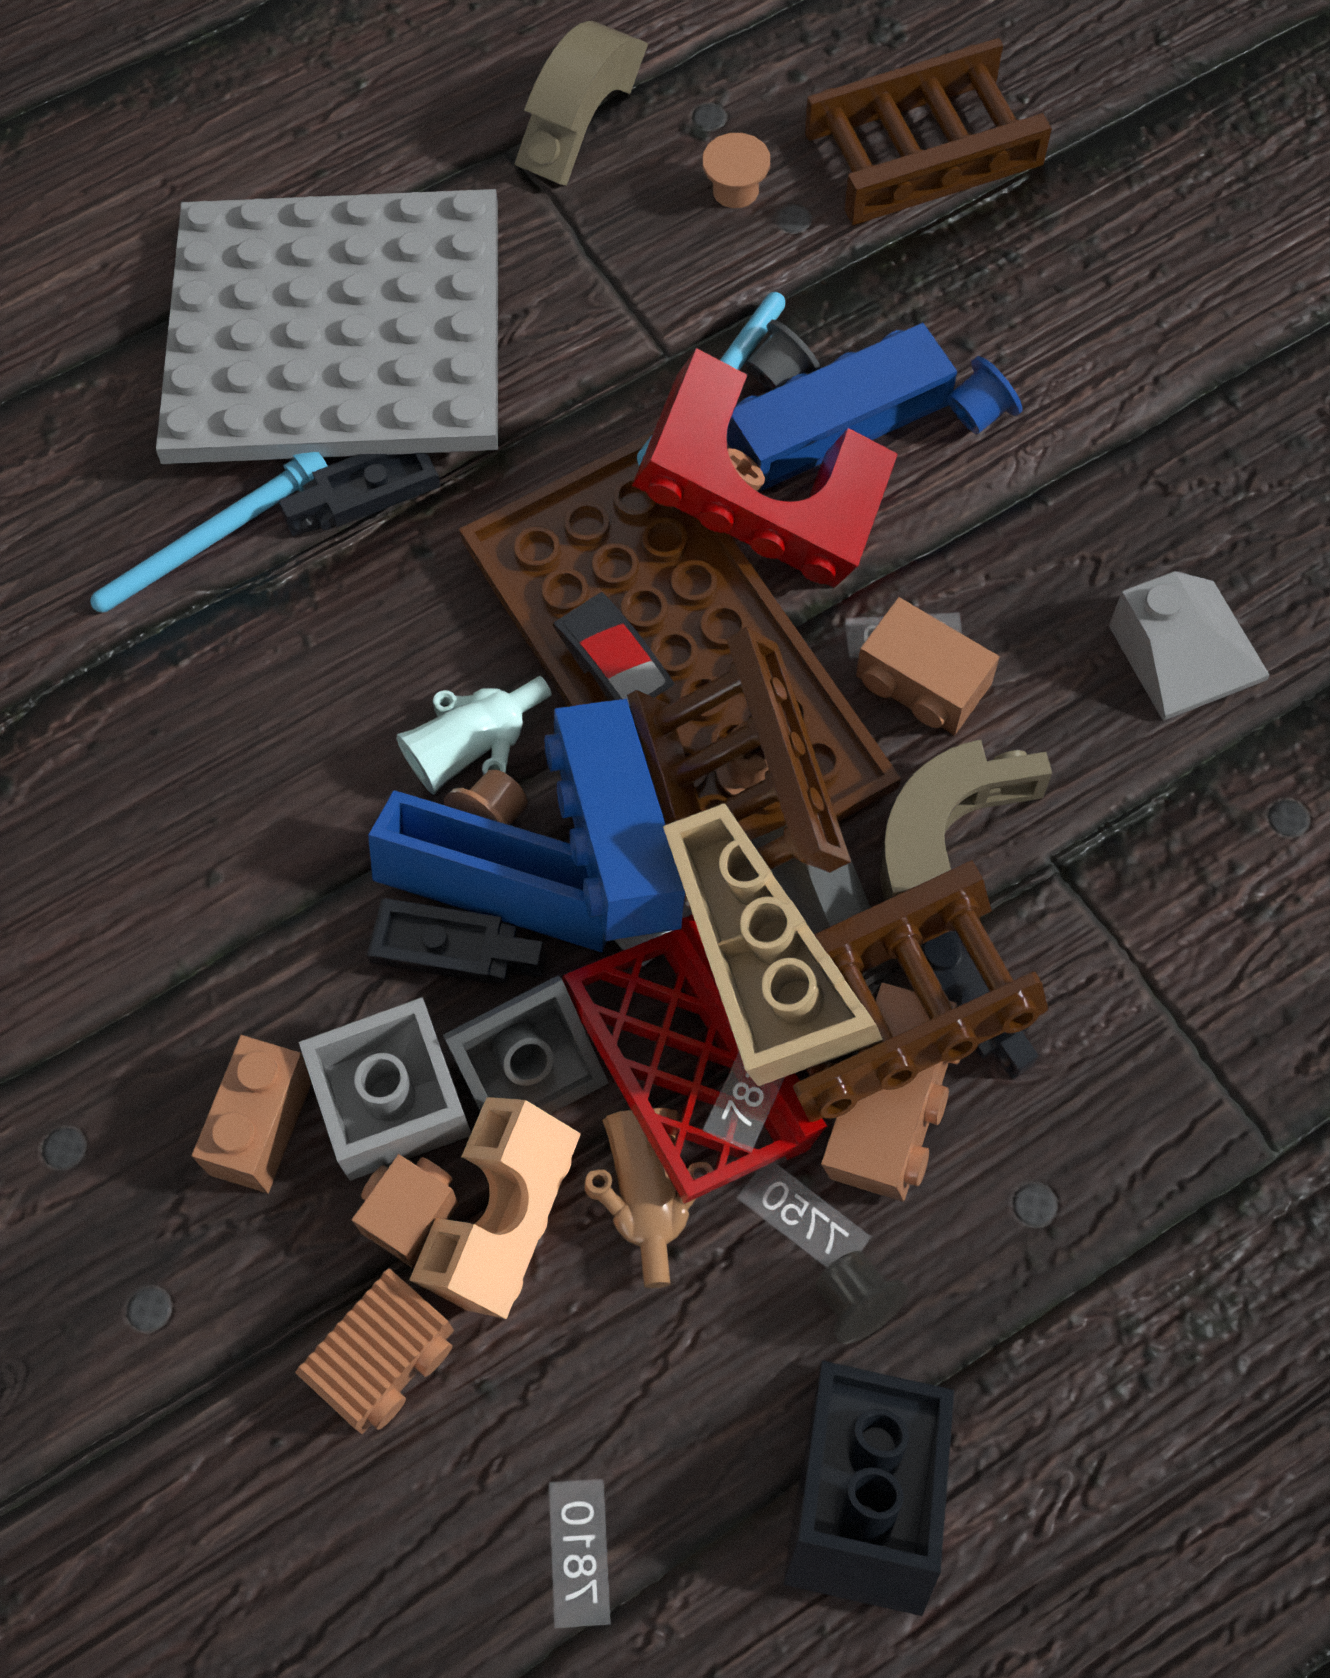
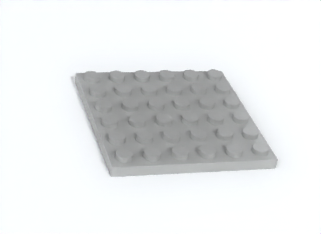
[156,189,498,464]

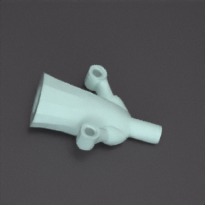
[396,676,552,795]

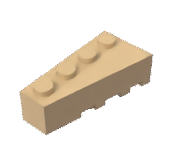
[663,803,883,1086]

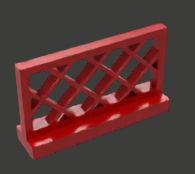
[562,914,827,1204]

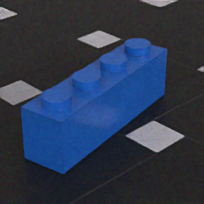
[727,323,957,492]
[544,699,685,941]
[368,790,607,952]

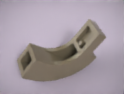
[514,21,648,186]
[880,740,1052,901]

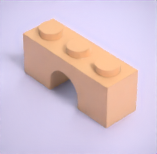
[409,1097,581,1319]

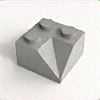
[299,997,471,1181]

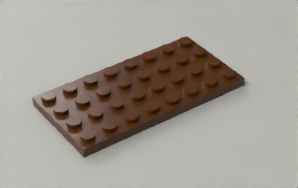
[459,431,901,840]

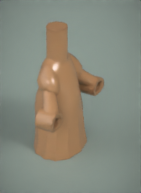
[584,1108,713,1288]

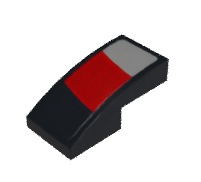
[552,592,675,713]

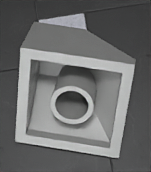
[1109,571,1269,721]

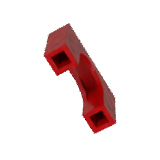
[632,348,898,588]

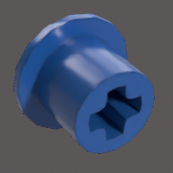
[947,356,1023,435]

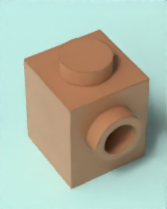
[352,1154,459,1269]

